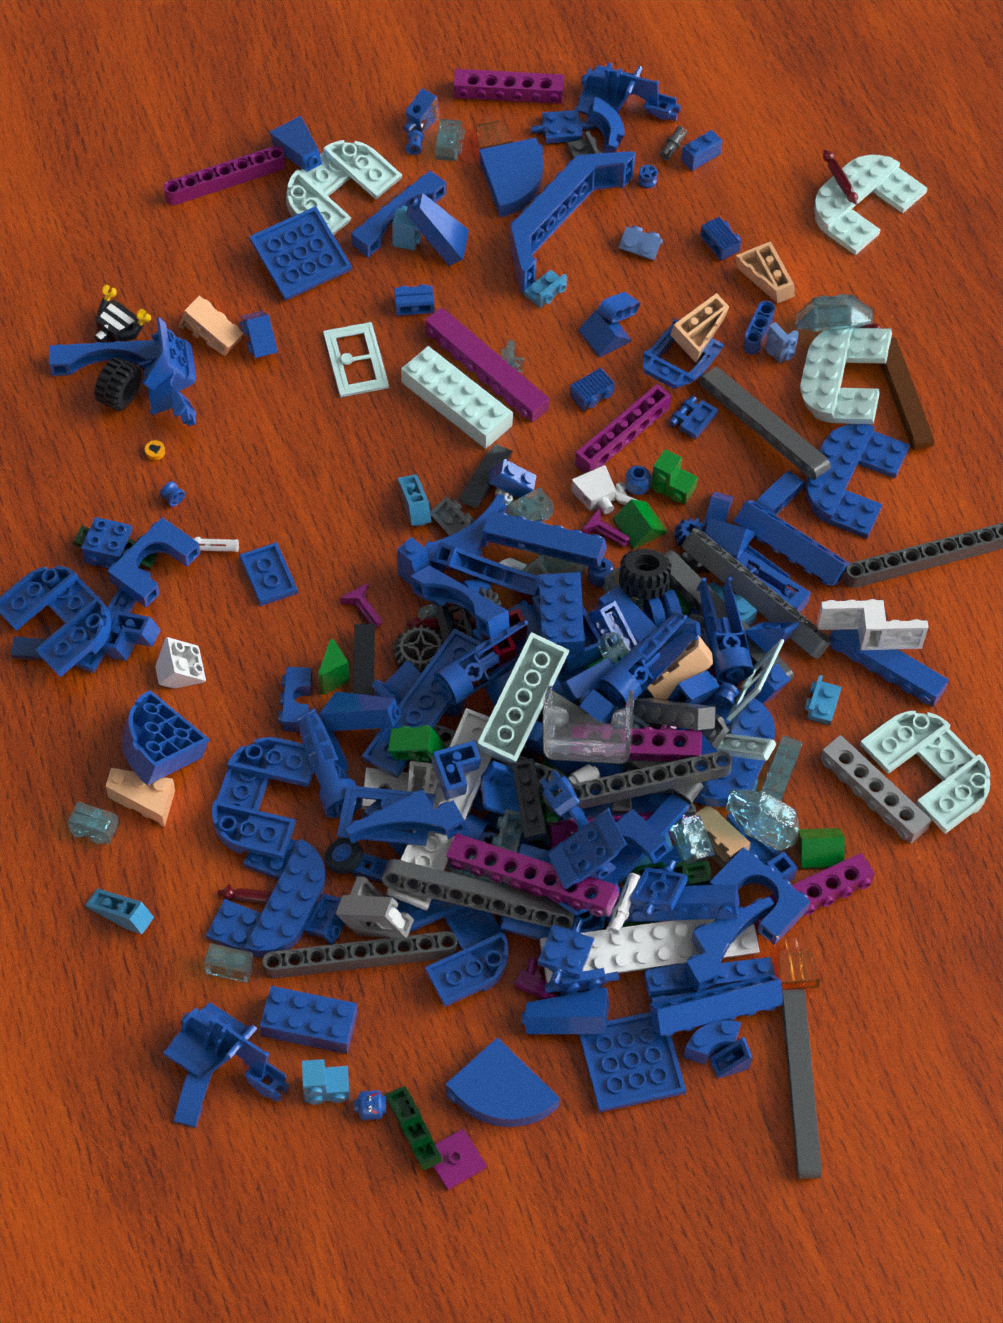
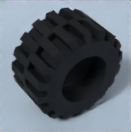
[94,357,141,411]
[619,548,672,600]

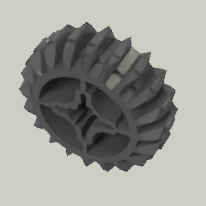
[393,624,443,673]

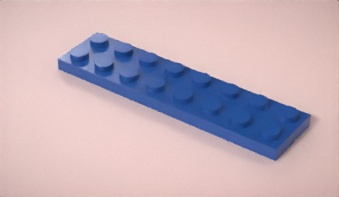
[362,629,489,778]

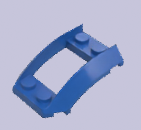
[643,319,724,389]

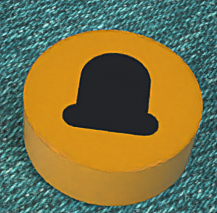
[145,440,165,460]

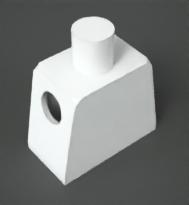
[571,465,616,514]

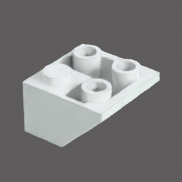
[155,637,206,689]

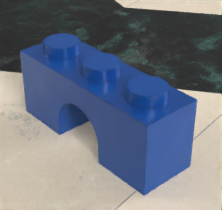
[278,667,312,732]

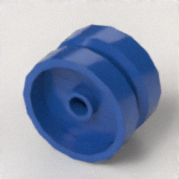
[643,590,682,627]

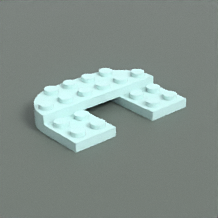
[286,140,402,235]
[814,155,927,255]
[800,323,892,424]
[860,711,990,834]

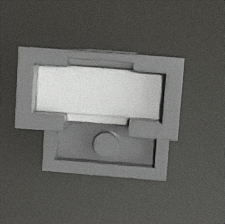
[336,876,414,938]

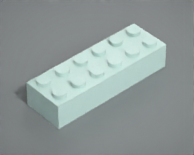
[401,346,513,449]
[476,632,570,767]

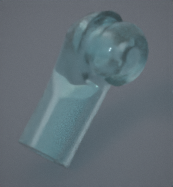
[417,604,437,620]

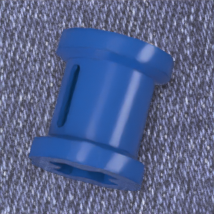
[405,130,424,155]

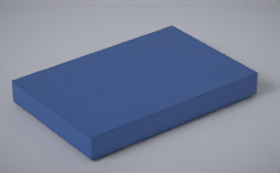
[239,542,298,606]

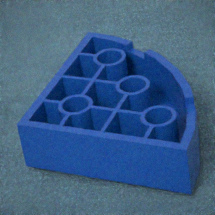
[121,690,210,785]

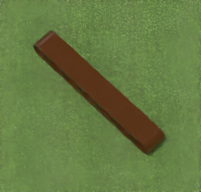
[880,337,934,450]

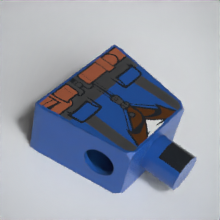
[403,88,440,133]

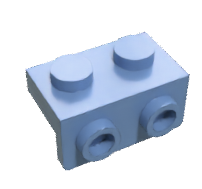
[619,225,663,260]
[765,322,799,364]

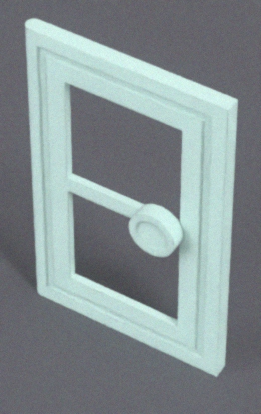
[323,322,389,398]
[727,639,784,721]

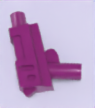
[514,958,559,1000]

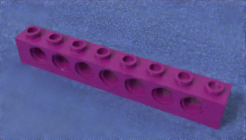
[446,833,619,917]

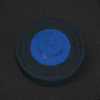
[325,838,363,874]

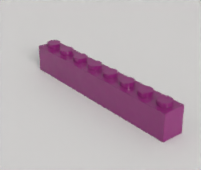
[425,307,549,422]

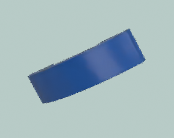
[174,1071,213,1128]

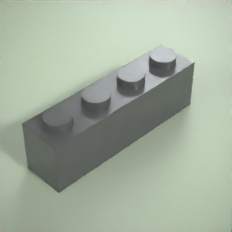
[634,698,715,730]

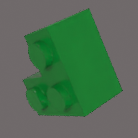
[651,449,698,505]
[388,725,446,764]

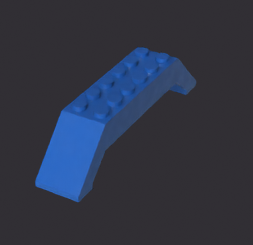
[510,151,635,294]

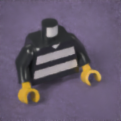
[94,285,151,343]

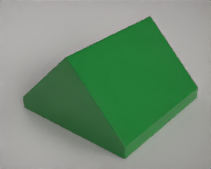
[613,499,668,550]
[318,639,349,695]
[797,828,845,869]

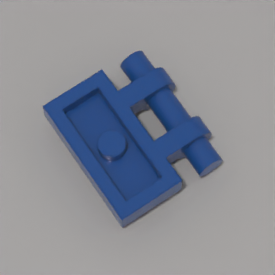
[669,396,718,440]

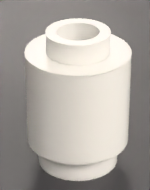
[567,764,600,784]

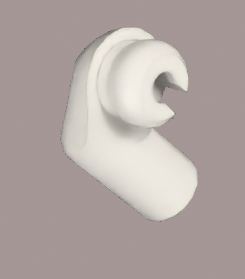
[615,482,637,505]

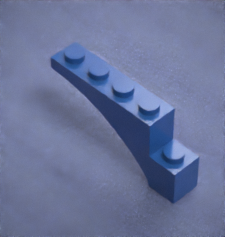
[425,494,507,573]
[433,542,540,597]
[345,789,467,843]
[685,896,774,992]

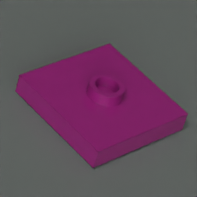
[433,1129,487,1191]

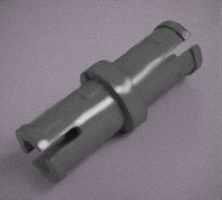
[659,126,687,161]

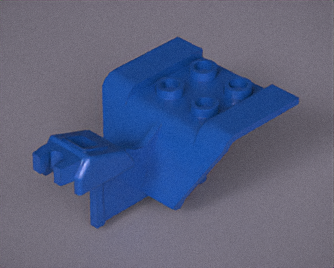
[575,63,681,121]
[138,317,196,427]
[541,770,627,889]
[163,1002,290,1102]

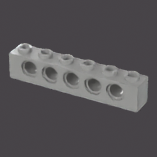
[821,735,932,844]

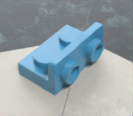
[524,269,567,308]
[805,675,842,725]

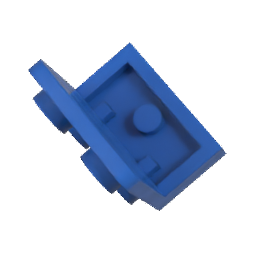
[82,517,132,569]
[372,661,421,706]
[480,761,521,819]

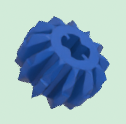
[674,517,706,550]

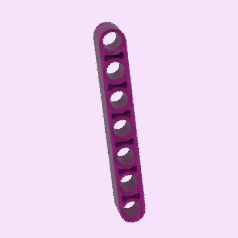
[164,146,285,205]

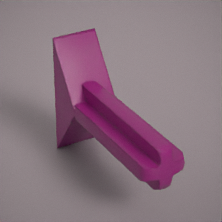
[582,508,630,547]
[340,582,382,628]

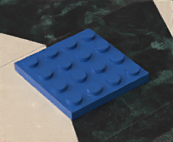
[249,206,352,301]
[578,1012,686,1113]

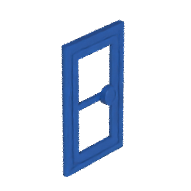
[337,785,436,846]

